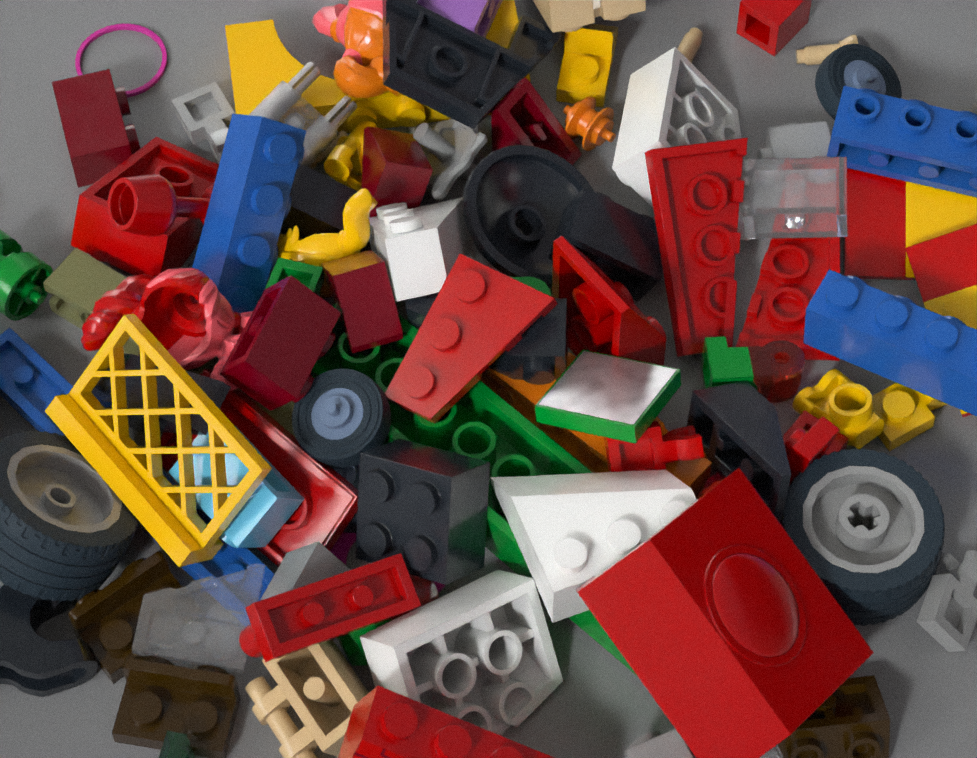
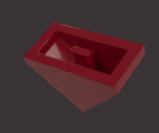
[491,78,582,165]
[361,126,433,217]
[321,250,403,354]

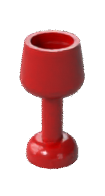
[107,174,214,237]

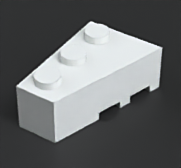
[369,197,475,302]

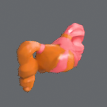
[312,0,403,98]

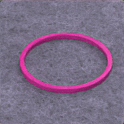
[75,23,167,98]

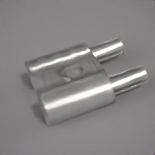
[249,62,357,167]

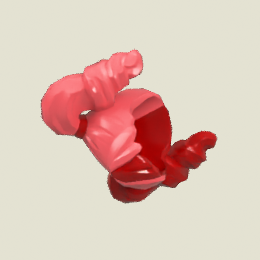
[81,268,253,391]

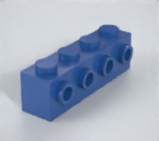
[825,86,977,198]
[192,113,306,313]
[803,269,977,416]

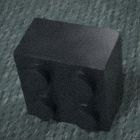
[356,439,490,585]

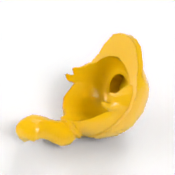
[273,188,378,299]

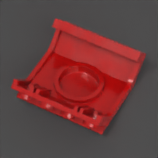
[575,467,874,758]

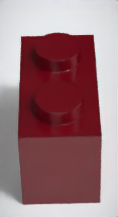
[52,69,140,187]
[220,275,341,411]

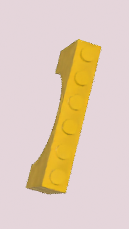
[225,0,531,133]

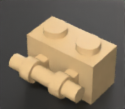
[245,639,369,758]

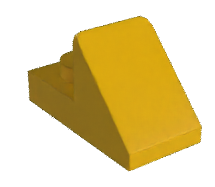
[556,24,618,108]

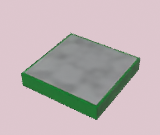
[535,350,681,444]

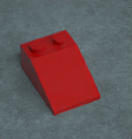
[71,136,219,276]
[552,236,667,366]

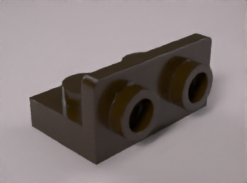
[68,551,204,684]
[112,656,241,758]
[774,675,890,758]

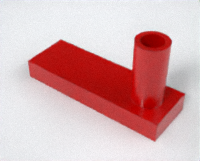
[239,553,421,663]

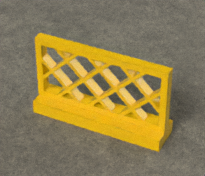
[45,314,272,567]

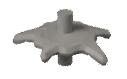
[409,118,488,200]

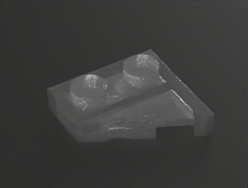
[132,563,265,674]

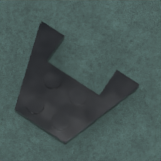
[383,0,562,129]

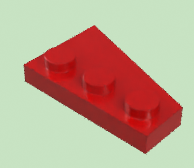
[385,254,558,424]

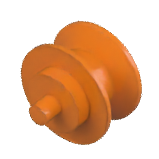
[563,96,616,151]

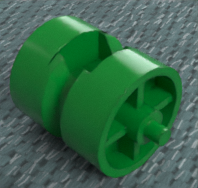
[0,229,53,321]

